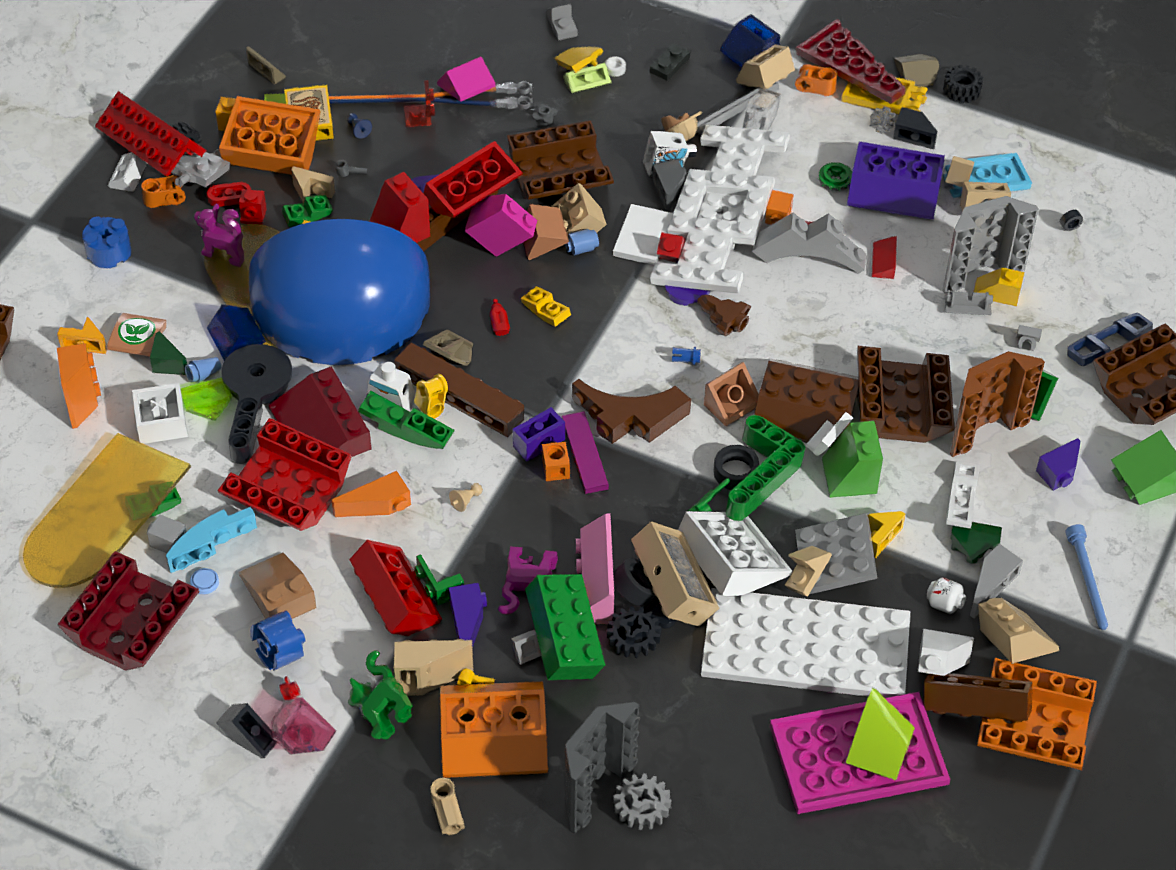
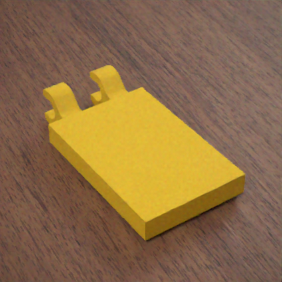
[842,78,928,114]

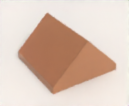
[524,204,569,260]
[704,362,759,426]

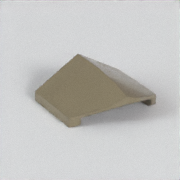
[894,54,940,87]
[423,330,473,366]

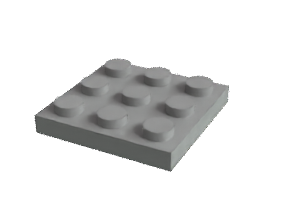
[795,513,877,594]

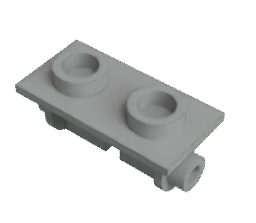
[945,290,993,315]

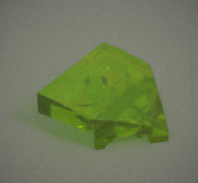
[181,377,232,421]

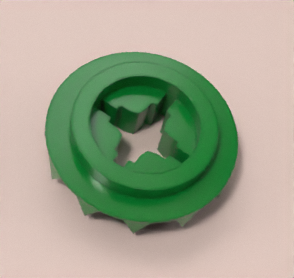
[819,162,852,191]

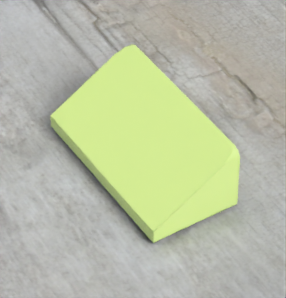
[563,63,611,93]

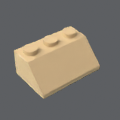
[978,598,1059,664]

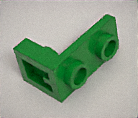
[414,554,464,606]

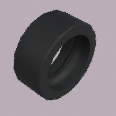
[713,445,760,490]
[613,558,656,607]

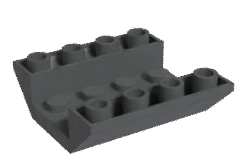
[565,702,640,834]

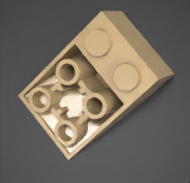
[394,639,473,695]

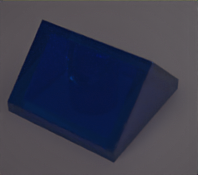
[207,304,266,361]

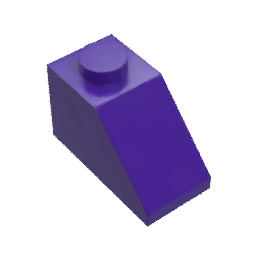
[1036,438,1081,491]

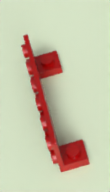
[95,91,206,177]

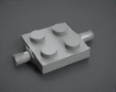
[171,149,230,187]

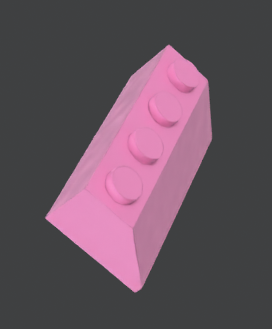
[576,514,614,624]

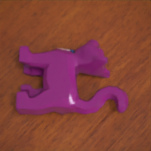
[194,203,244,267]
[498,546,558,615]

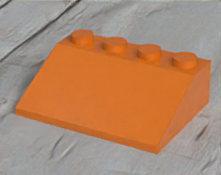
[219,96,321,175]

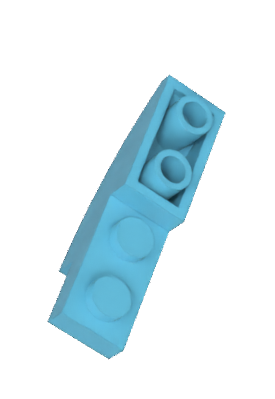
[166,507,257,573]

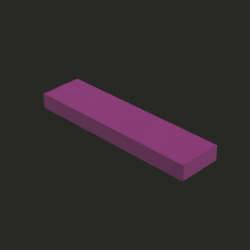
[562,411,609,494]

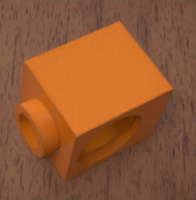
[765,190,794,225]
[542,442,570,481]

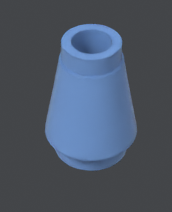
[185,357,222,383]

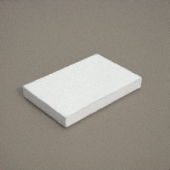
[613,204,673,265]

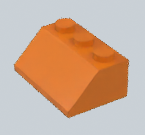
[57,343,101,429]

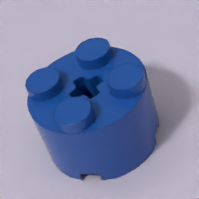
[82,216,131,268]
[250,610,306,671]

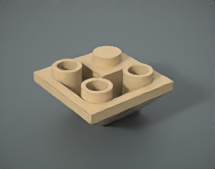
[551,183,607,235]

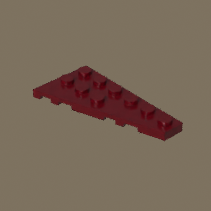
[796,19,905,104]

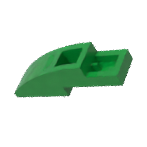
[358,391,455,449]

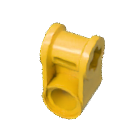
[414,374,448,419]

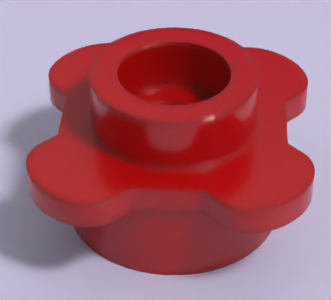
[279,676,301,705]

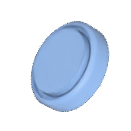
[190,568,219,594]

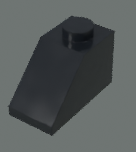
[893,107,938,150]
[216,703,280,759]

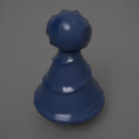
[346,113,372,139]

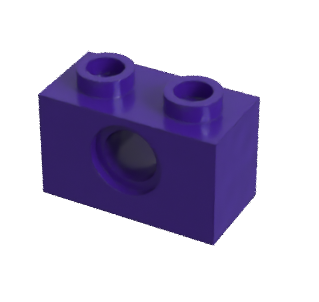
[512,407,565,462]

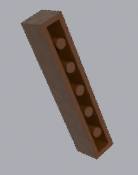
[394,343,524,438]

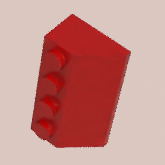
[423,141,522,218]
[349,540,443,636]

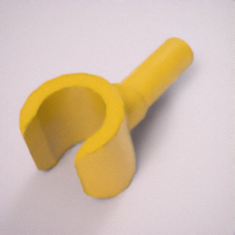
[457,669,495,685]

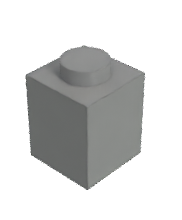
[147,514,187,553]

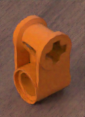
[795,64,837,96]
[141,176,186,208]

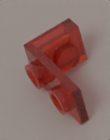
[404,80,435,127]

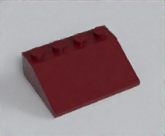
[268,366,372,457]

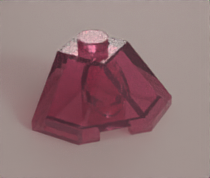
[272,697,336,755]

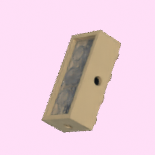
[631,522,720,626]

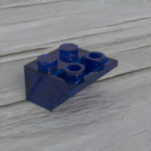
[720,14,780,68]

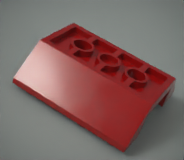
[217,418,351,531]

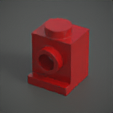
[239,189,267,225]

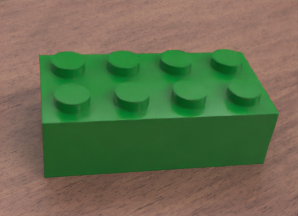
[525,574,605,680]

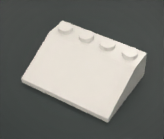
[678,512,793,596]

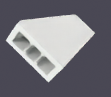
[918,629,974,676]

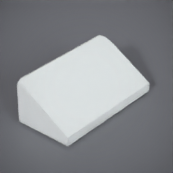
[108,152,147,191]

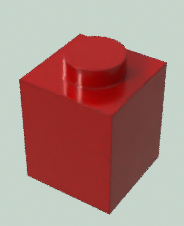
[657,232,685,262]

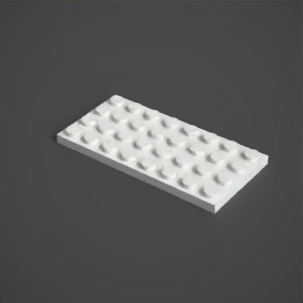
[701,588,910,698]

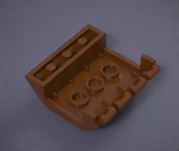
[755,359,859,448]

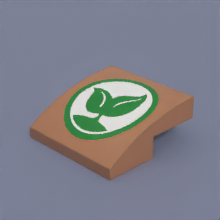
[107,313,166,356]

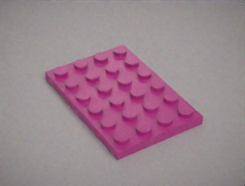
[770,692,950,814]

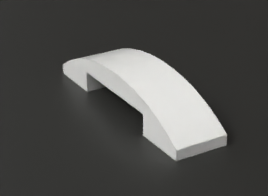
[946,461,980,529]

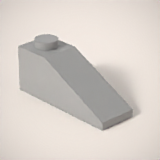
[970,544,1023,618]

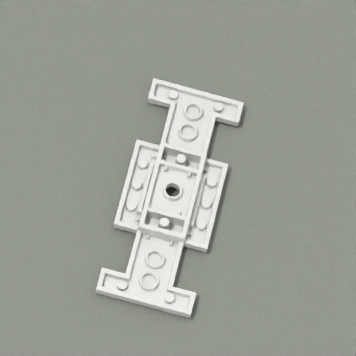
[650,125,790,293]

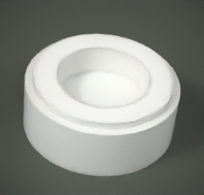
[605,57,626,77]

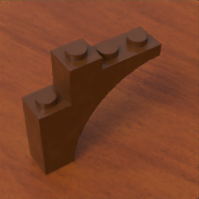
[572,379,691,444]

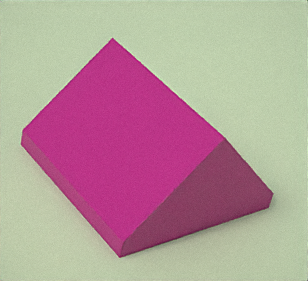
[437,57,496,102]

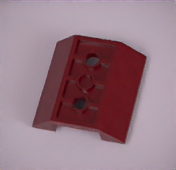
[58,551,200,671]

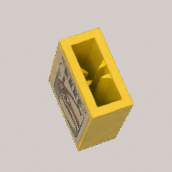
[284,85,334,140]

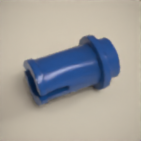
[672,347,701,365]

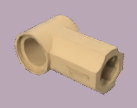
[431,778,464,835]

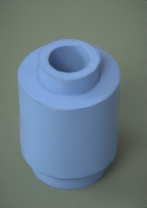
[565,229,599,256]

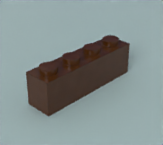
[924,673,1032,722]

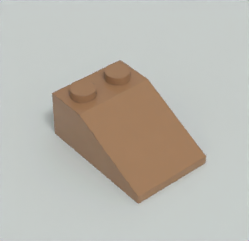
[239,552,316,619]

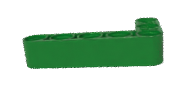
[725,415,805,521]

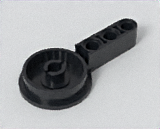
[221,344,292,464]

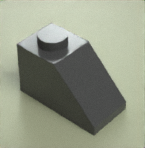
[653,159,687,210]

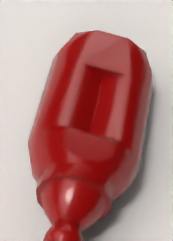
[489,299,510,336]

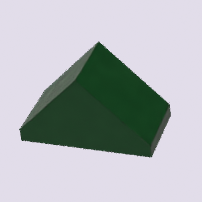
[150,331,187,375]

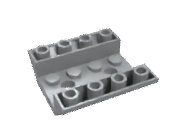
[943,196,1039,293]

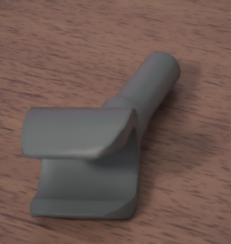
[336,159,367,177]

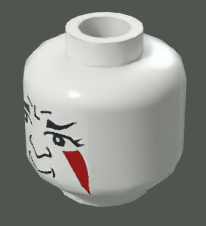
[927,578,966,614]

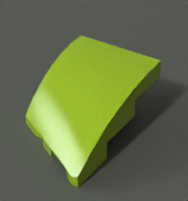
[846,688,915,780]

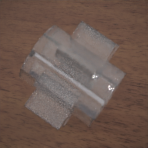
[870,106,896,134]

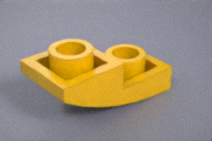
[521,286,571,327]

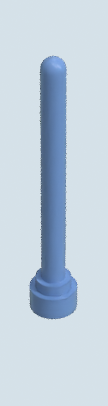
[1065,524,1108,630]

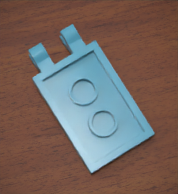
[942,153,1032,198]

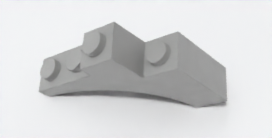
[752,212,866,274]

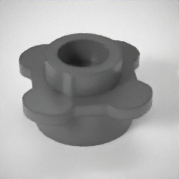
[533,105,557,125]

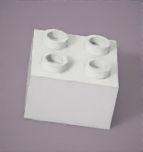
[132,383,188,444]

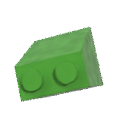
[822,421,883,498]
[1111,430,1176,505]

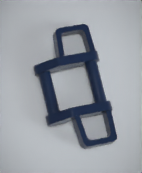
[1067,313,1153,366]

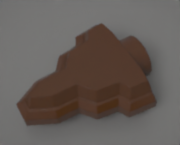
[697,294,751,336]

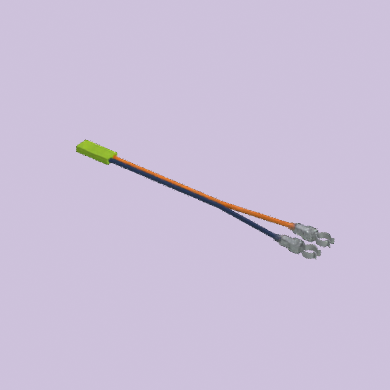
[264,81,533,110]

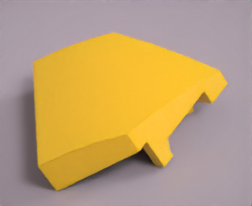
[555,47,603,73]

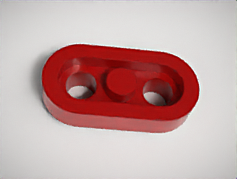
[207,182,251,207]

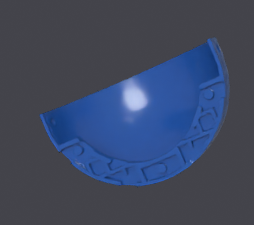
[249,219,430,365]

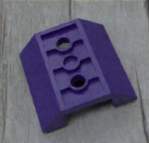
[847,141,945,220]

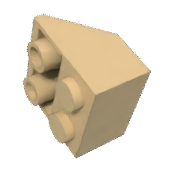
[736,45,795,89]

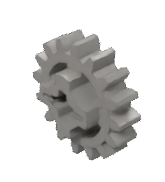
[614,773,671,830]

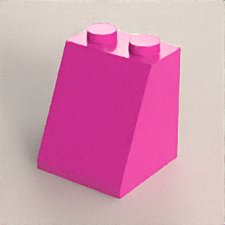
[465,194,537,257]

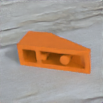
[332,471,411,517]

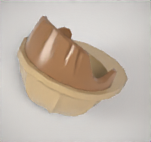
[661,111,702,141]

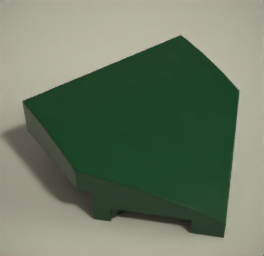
[950,522,1002,564]

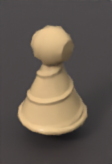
[449,483,483,512]

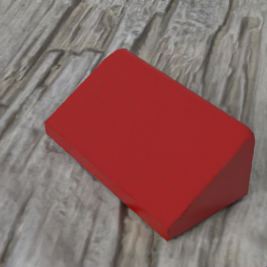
[872,236,897,279]

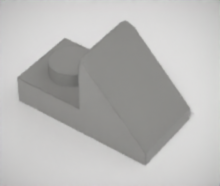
[546,4,578,40]

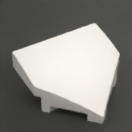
[806,412,853,456]

